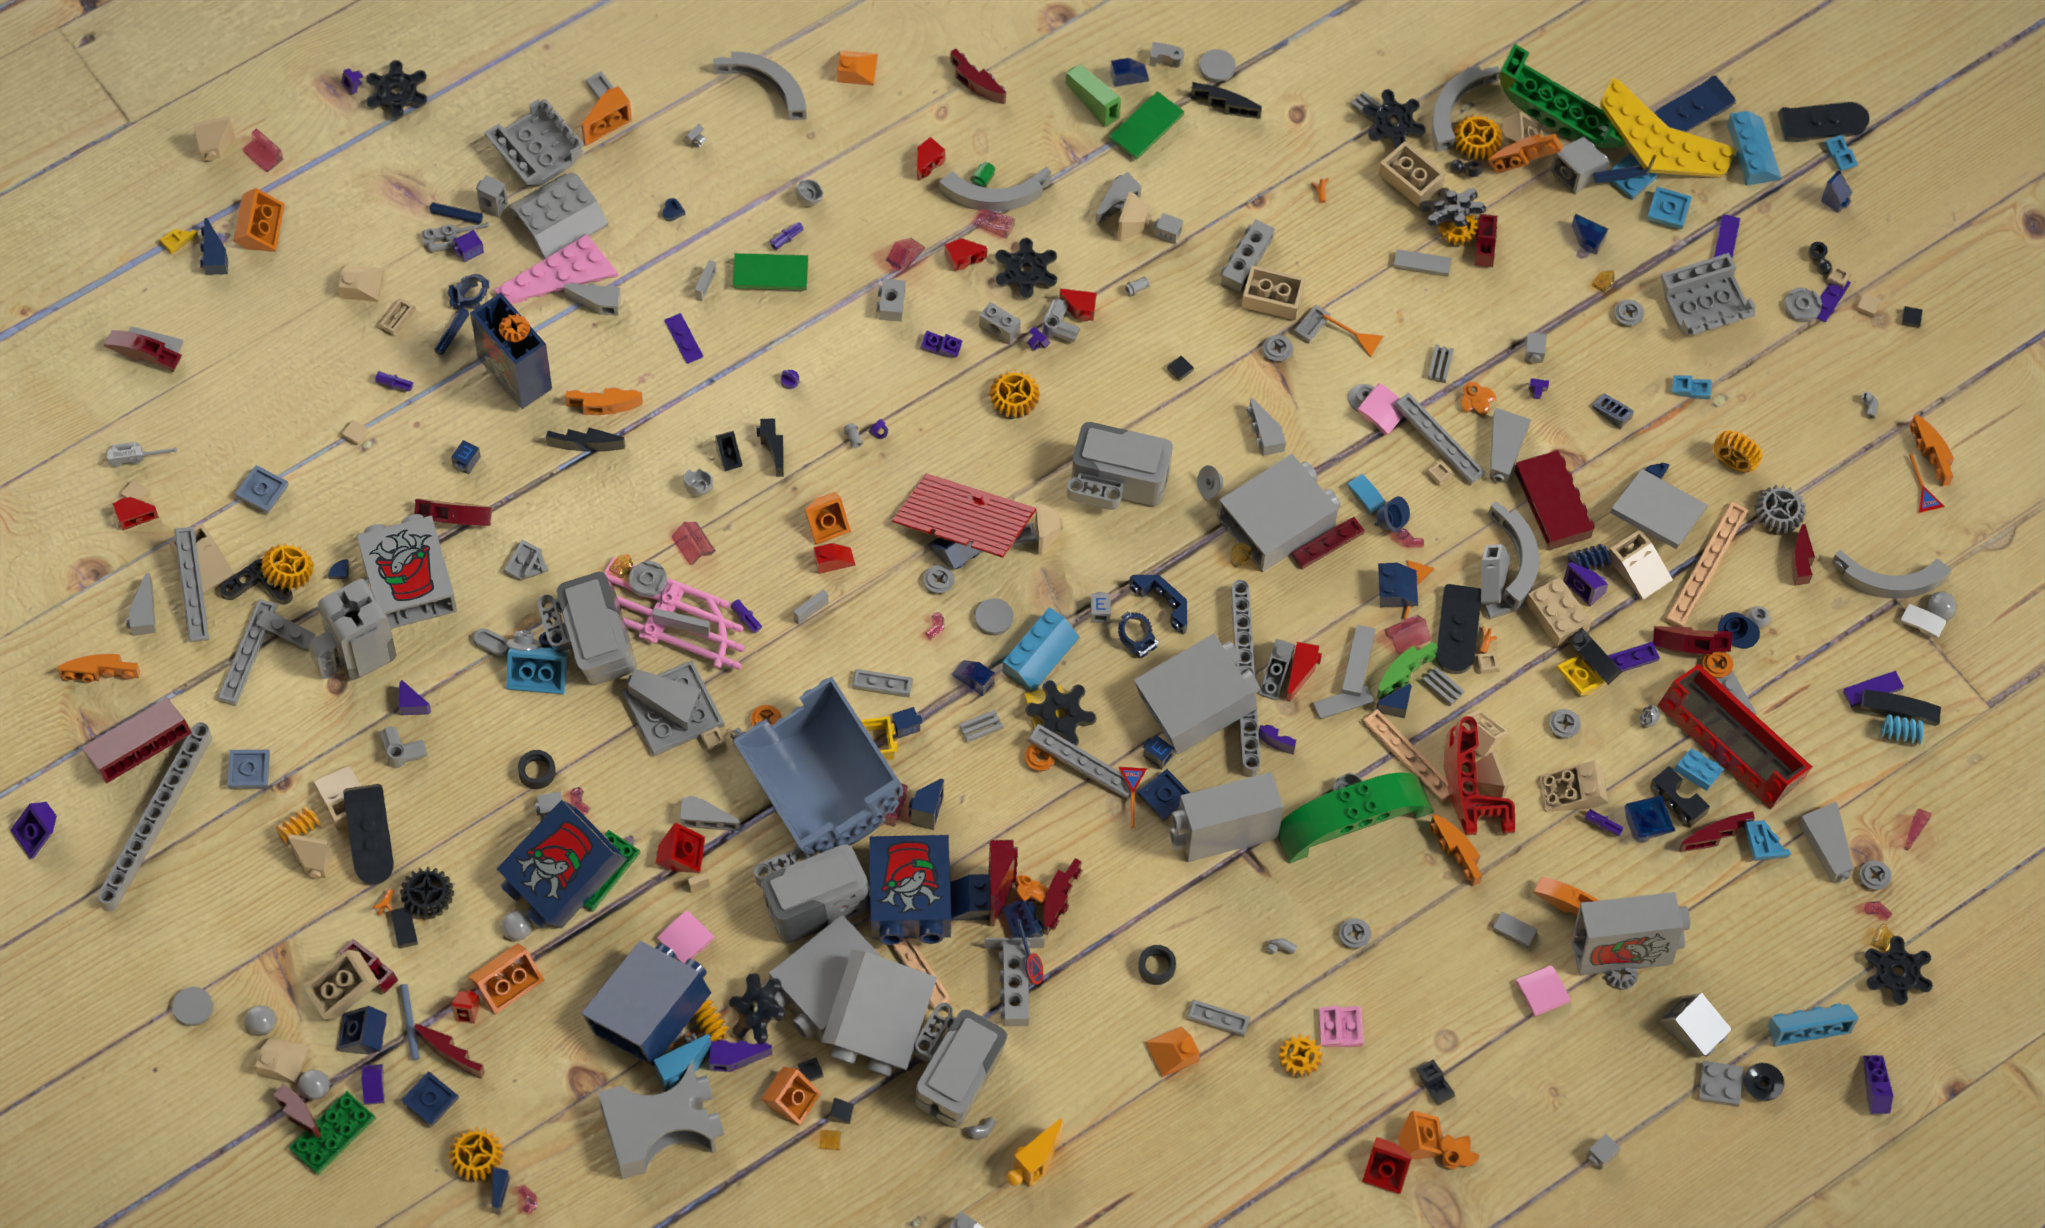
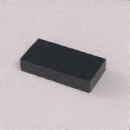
[391,907,418,949]

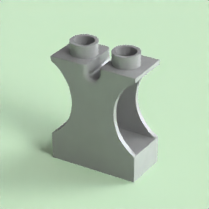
[598,1065,724,1179]

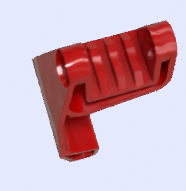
[1443,716,1516,835]

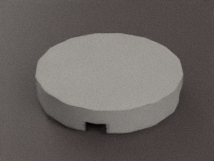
[1200,49,1236,83]
[1784,287,1822,322]
[629,561,667,598]
[975,598,1013,635]
[172,987,213,1026]

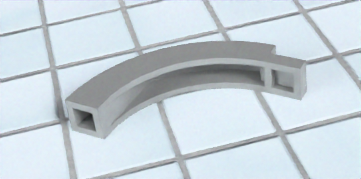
[713,52,807,120]
[1431,65,1500,152]
[939,167,1051,212]
[1488,502,1539,611]
[1832,550,1952,599]

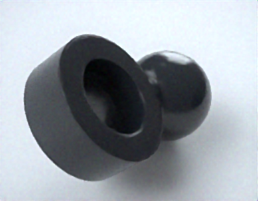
[1450,159,1483,177]
[1808,241,1832,274]

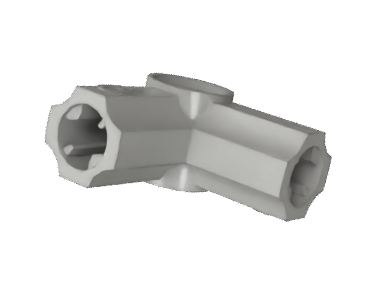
[1042,299,1080,343]
[380,726,427,768]

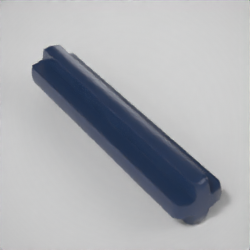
[1593,165,1647,183]
[429,202,483,224]
[434,308,469,355]

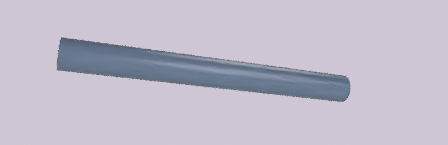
[400,984,420,1061]

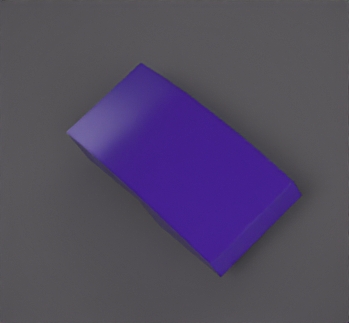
[920,330,963,358]
[1259,725,1297,755]

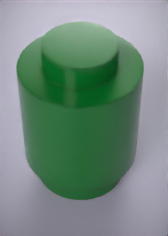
[970,162,995,188]

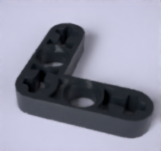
[221,559,293,605]

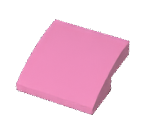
[1357,383,1403,435]
[658,910,715,963]
[1516,965,1571,1016]
[1319,1005,1364,1047]

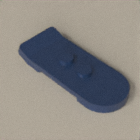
[1654,75,1736,132]

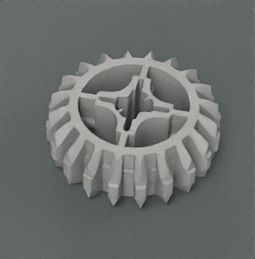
[1754,484,1806,534]

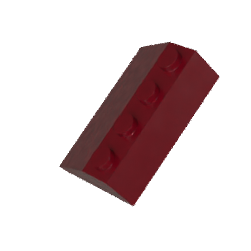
[988,840,1018,926]

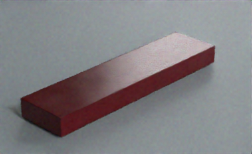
[1291,517,1365,570]

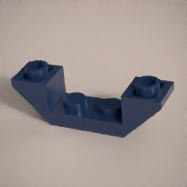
[1129,575,1187,635]

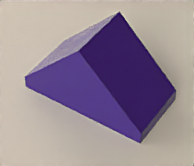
[399,680,431,716]
[361,1064,385,1105]

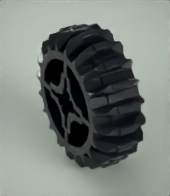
[400,866,454,920]

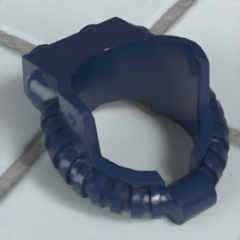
[448,274,490,309]
[1118,611,1159,658]

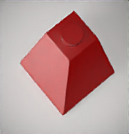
[655,823,705,873]
[1362,1137,1412,1194]

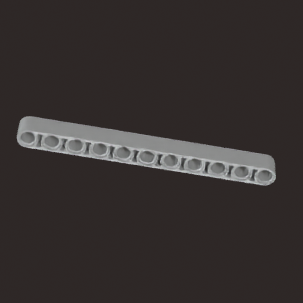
[1231,580,1260,777]
[98,722,212,911]

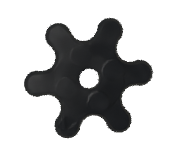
[366,60,427,119]
[1362,89,1426,149]
[1419,188,1486,227]
[996,238,1058,299]
[1025,680,1097,746]
[1865,936,1933,1006]
[729,973,785,1044]

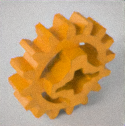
[1438,214,1478,246]
[1279,1034,1323,1078]

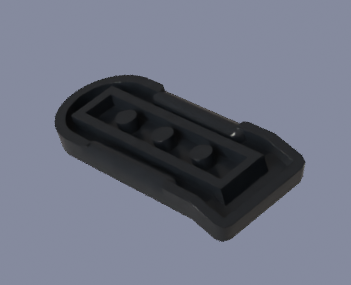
[1778,102,1870,142]
[1436,584,1481,674]
[343,784,394,885]

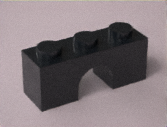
[1650,766,1710,828]

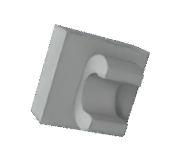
[683,124,706,148]

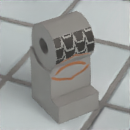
[1149,42,1184,68]

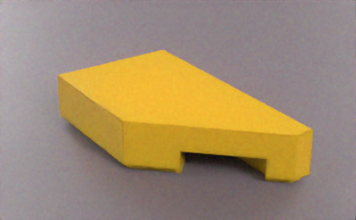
[159,229,198,255]

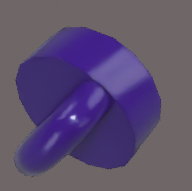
[781,370,799,389]
[869,419,888,439]

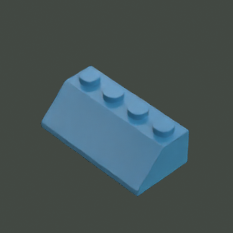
[1727,111,1782,186]
[1002,607,1079,692]
[1768,1003,1858,1047]

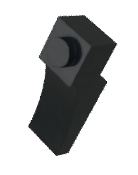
[757,418,784,477]
[1568,628,1622,685]

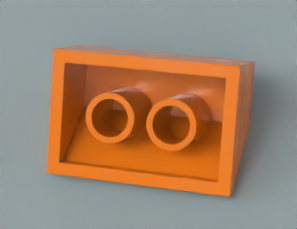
[233,188,285,252]
[469,943,545,1014]

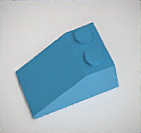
[654,1034,711,1092]

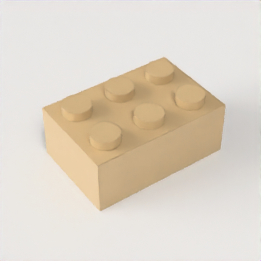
[1378,141,1445,208]
[1242,265,1306,320]
[1525,577,1592,648]
[303,950,379,1020]

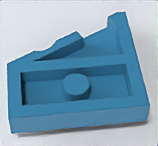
[1744,820,1791,861]

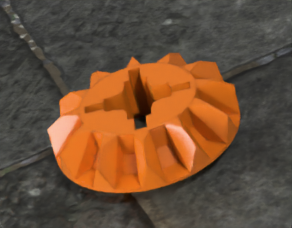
[499,314,530,342]
[1703,652,1733,678]
[751,705,782,727]
[1025,744,1056,772]

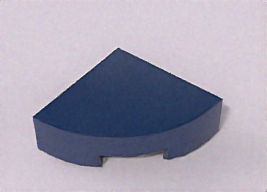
[1645,463,1670,480]
[328,559,349,579]

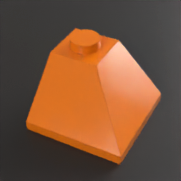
[837,50,878,86]
[805,492,851,545]
[1145,1026,1200,1077]
[1398,1110,1444,1160]

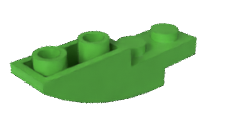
[1377,642,1438,700]

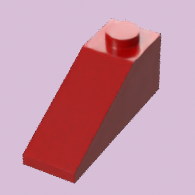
[1286,642,1322,702]

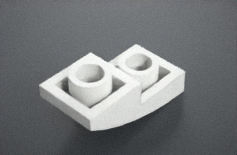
[1901,604,1946,638]

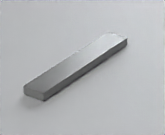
[1394,392,1485,485]
[174,527,209,642]
[217,599,278,706]
[1028,724,1131,800]

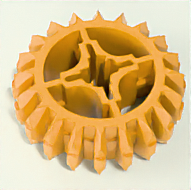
[1453,114,1502,160]
[989,369,1040,418]
[1712,430,1763,473]
[261,543,314,591]
[448,1126,504,1182]

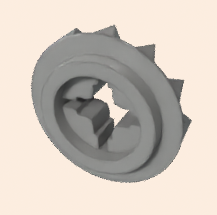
[1614,299,1644,327]
[1263,335,1293,363]
[924,565,954,594]
[1549,709,1581,739]
[1859,861,1891,891]
[1339,918,1371,949]
[1606,967,1638,989]

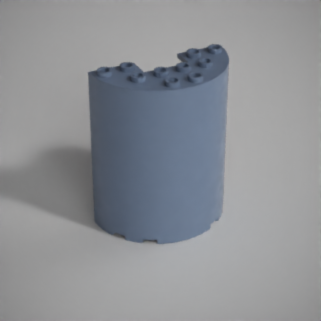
[733,676,903,854]

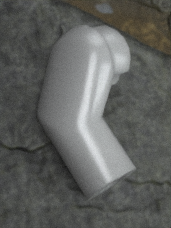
[1861,391,1879,419]
[1266,938,1297,954]
[967,1117,997,1139]

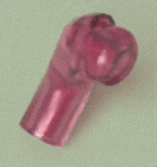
[1398,528,1424,547]
[925,612,945,640]
[570,787,590,815]
[1864,901,1893,921]
[518,1184,538,1214]

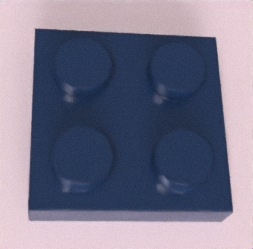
[1138,769,1190,822]
[401,1071,459,1127]

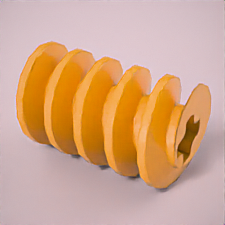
[276,807,321,847]
[693,999,729,1042]

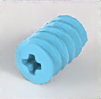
[1881,714,1924,745]

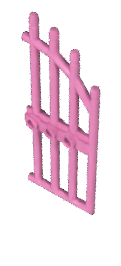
[604,557,745,670]

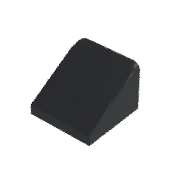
[830,1098,854,1124]

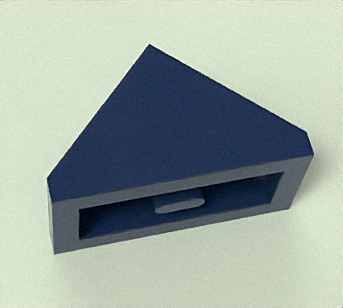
[1376,683,1412,718]

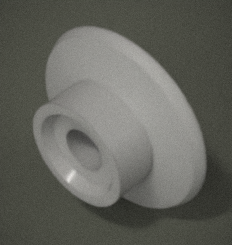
[1348,384,1375,412]
[1197,465,1223,499]
[506,631,541,651]

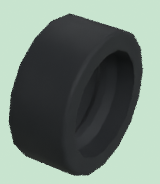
[518,750,556,789]
[1138,945,1176,985]

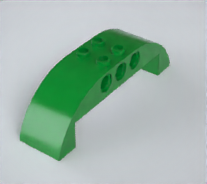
[1499,43,1626,149]
[1278,772,1434,863]

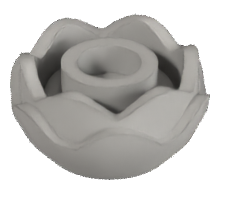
[1746,606,1771,629]
[1639,704,1660,727]

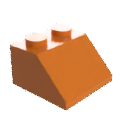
[761,1067,821,1126]

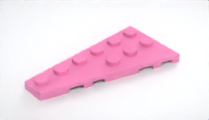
[494,234,618,304]

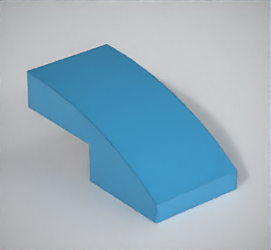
[1824,135,1858,171]
[1672,375,1712,399]
[1347,474,1386,514]

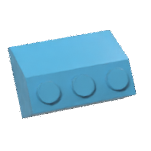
[506,647,569,694]

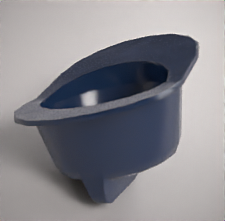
[1374,496,1410,533]
[1718,612,1760,649]

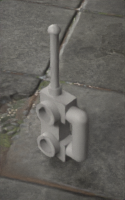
[422,222,489,252]
[107,442,177,467]

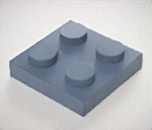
[235,465,289,514]
[228,750,270,789]

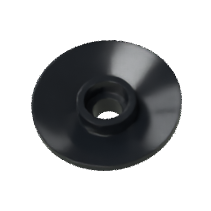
[1744,1063,1784,1101]

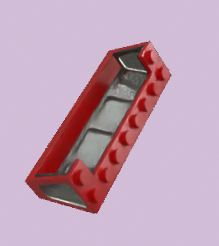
[1657,664,1813,810]

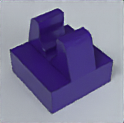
[341,68,363,95]
[1027,327,1050,351]
[1528,378,1549,399]

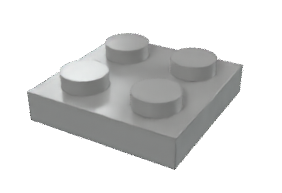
[1699,1061,1744,1107]

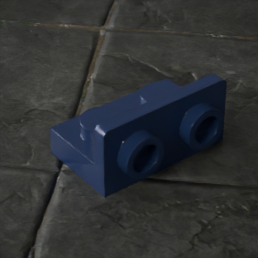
[1002,899,1043,938]

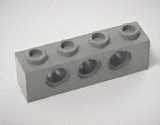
[1220,219,1275,293]
[999,944,1029,1026]

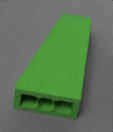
[1066,64,1121,127]

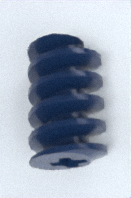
[1568,544,1611,570]

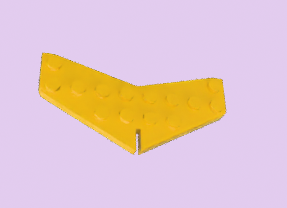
[1600,77,1737,177]

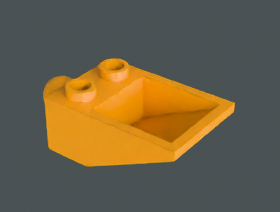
[1006,1118,1063,1187]

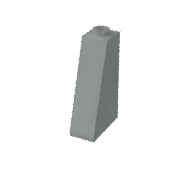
[1489,407,1531,483]
[626,669,701,730]
[1799,802,1853,883]

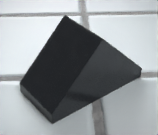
[715,430,743,471]

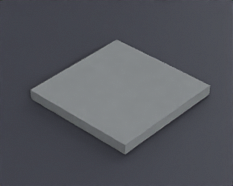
[1610,469,1708,549]
[621,660,725,756]

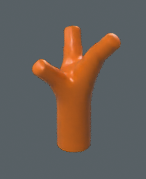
[1311,178,1329,203]
[1479,626,1497,654]
[373,889,394,916]

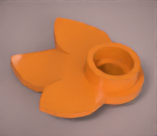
[1461,382,1497,416]
[1015,875,1048,904]
[1441,1134,1480,1169]

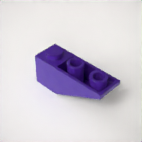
[710,1039,772,1072]
[1863,1055,1894,1114]

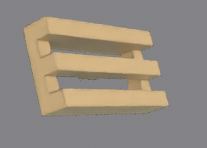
[379,298,416,337]

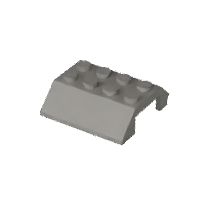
[484,99,584,185]
[509,172,608,259]
[1661,253,1756,335]

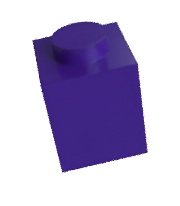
[454,229,484,262]

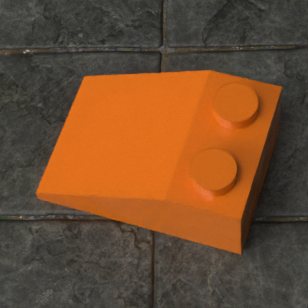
[582,86,632,146]

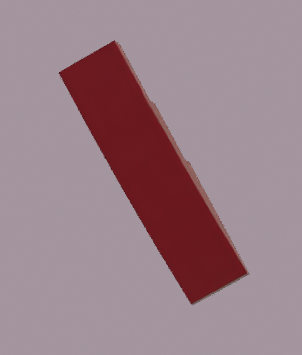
[1679,811,1755,852]
[414,1023,485,1079]

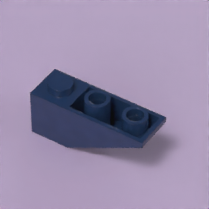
[200,218,228,275]

